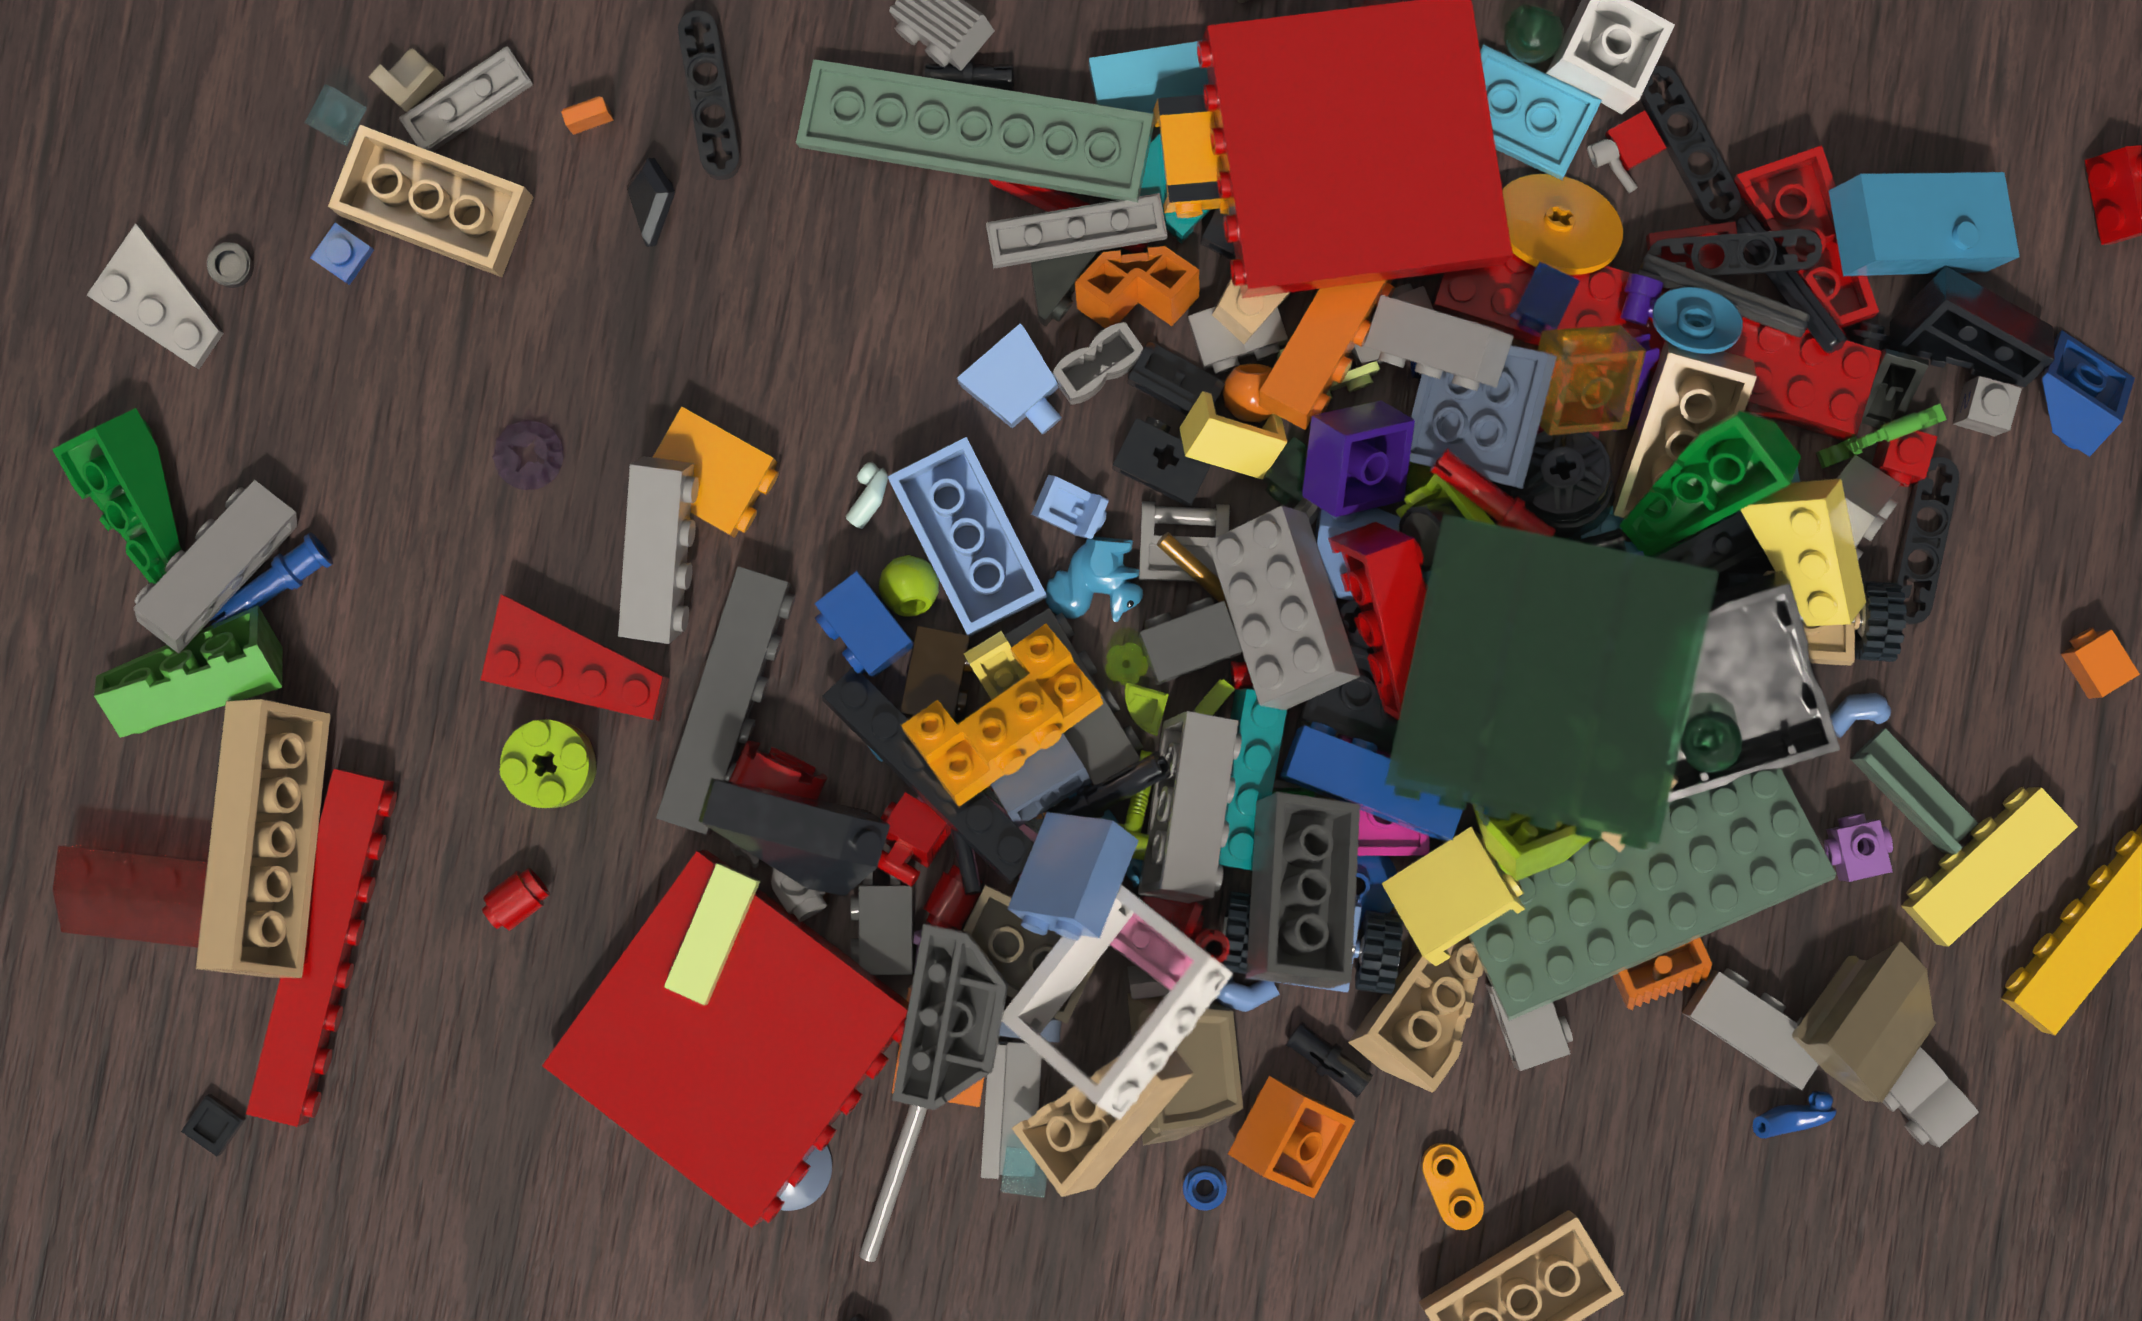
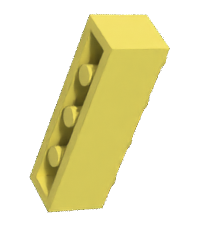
[1901,787,2078,947]

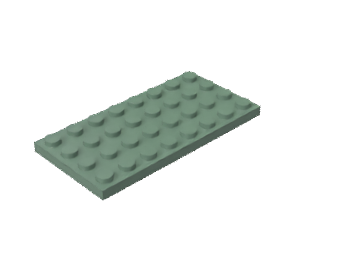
[1468,768,1836,1021]

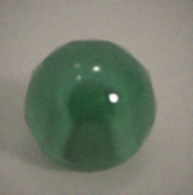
[1503,4,1564,65]
[1680,711,1742,773]

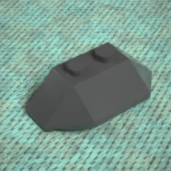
[892,923,1008,1110]

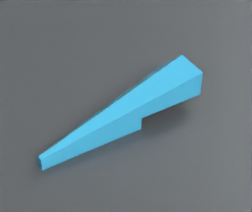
[1089,41,1209,114]

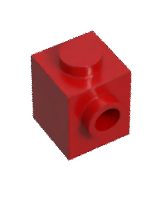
[1872,430,1938,487]

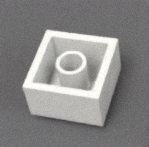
[1546,0,1675,114]

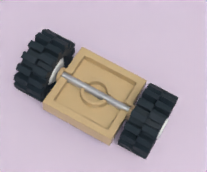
[1719,571,1906,666]

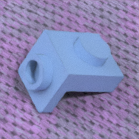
[1031,475,1109,539]

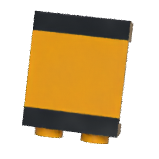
[1153,94,1229,218]

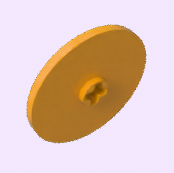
[1502,174,1623,275]

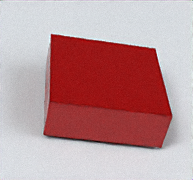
[1605,110,1667,171]

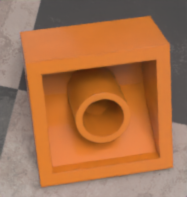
[1228,1076,1355,1198]

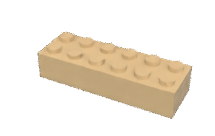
[196,699,330,978]

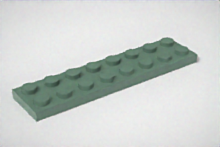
[796,59,1155,203]

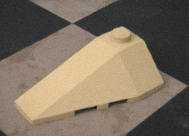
[1348,936,1484,1092]

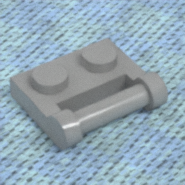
[1139,501,1230,582]

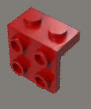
[2084,145,2142,245]

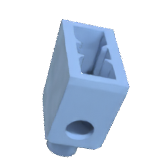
[957,324,1062,435]

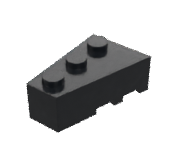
[1890,266,2055,387]

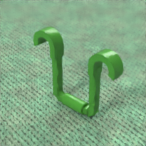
[1816,404,1947,469]

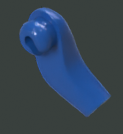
[1753,1091,1837,1138]

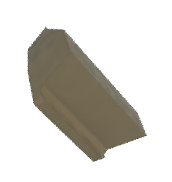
[1792,941,1936,1102]
[1127,993,1243,1146]

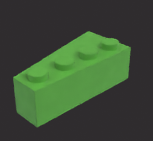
[94,605,283,738]

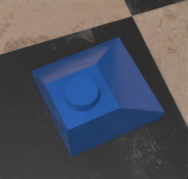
[2042,330,2135,457]

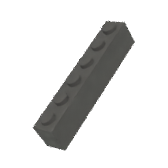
[656,566,796,835]

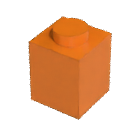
[2061,627,2140,699]

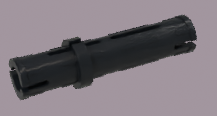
[1047,751,1171,819]

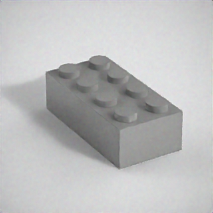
[1208,506,1360,710]
[1138,711,1242,903]

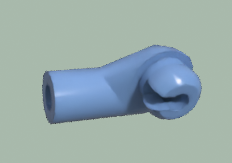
[1830,693,1891,738]
[1215,976,1280,1012]

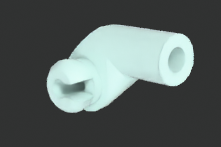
[845,462,888,529]

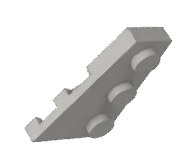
[87,223,224,369]

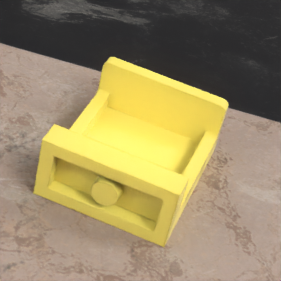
[1381,827,1525,966]

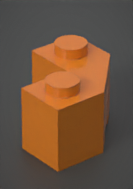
[1075,246,1199,329]

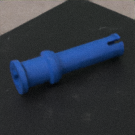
[210,532,334,625]

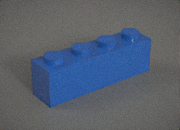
[1279,722,1470,842]

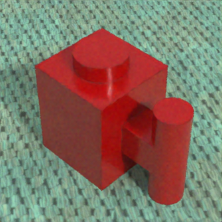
[877,792,951,887]

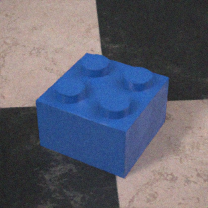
[814,571,914,678]

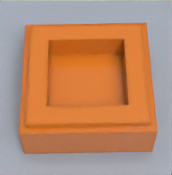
[561,96,614,135]

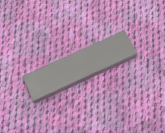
[986,193,1167,269]

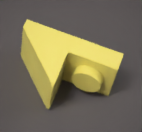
[964,631,1027,700]

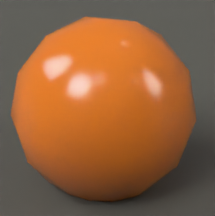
[1222,364,1272,423]

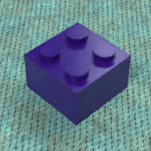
[1302,400,1415,517]

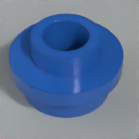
[1183,1165,1227,1211]

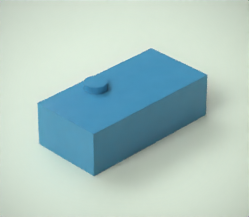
[1829,172,2020,276]

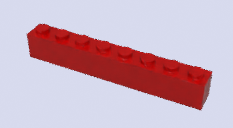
[246,769,397,1127]

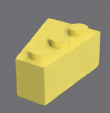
[1741,479,1866,626]

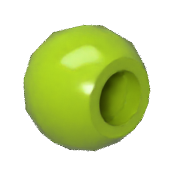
[879,555,939,616]

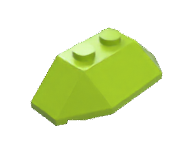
[1471,776,1597,881]

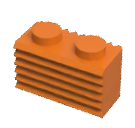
[1613,937,1712,1010]

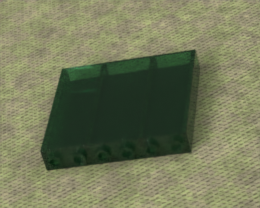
[1385,515,1719,850]

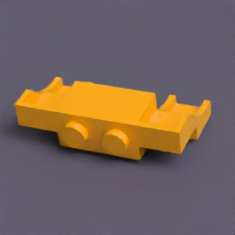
[901,623,1103,807]

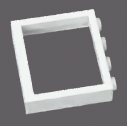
[1002,885,1233,1120]

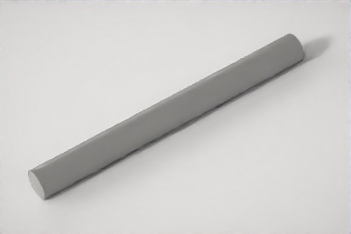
[859,1105,927,1262]

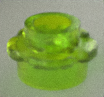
[1105,643,1148,686]

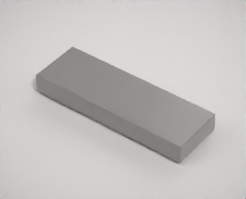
[399,46,533,152]

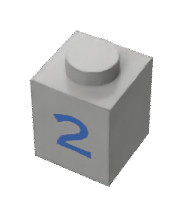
[1953,376,2022,436]

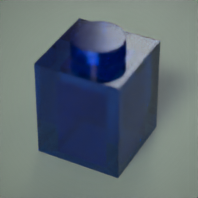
[1510,262,1580,337]

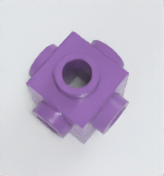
[1824,813,1893,882]

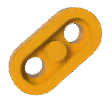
[1421,1143,1484,1230]

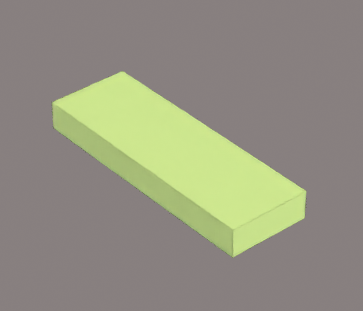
[664,863,760,1005]

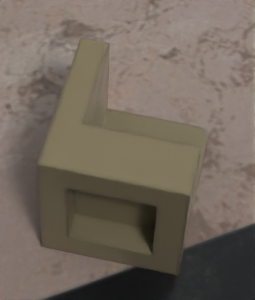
[369,49,445,113]

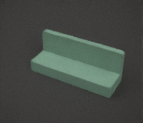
[1850,728,1978,854]

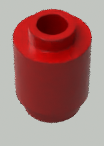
[923,865,983,930]
[482,867,550,931]

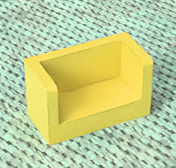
[1180,391,1287,480]

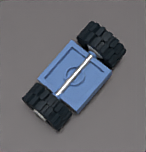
[1221,891,1403,994]

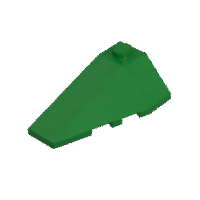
[52,408,181,584]
[1619,411,1801,558]

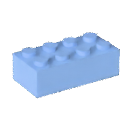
[888,437,1047,637]

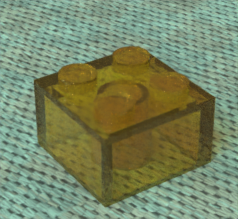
[1538,325,1646,435]

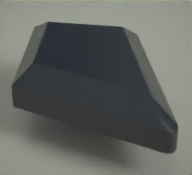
[627,158,675,247]

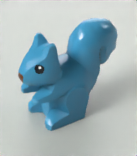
[1045,537,1144,622]

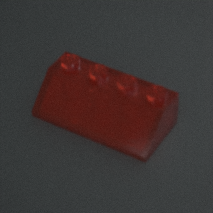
[53,845,208,948]

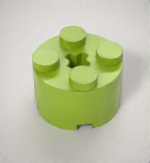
[500,719,597,808]

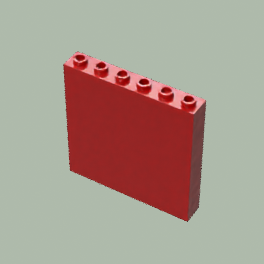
[1197,0,1513,298]
[542,850,909,1228]

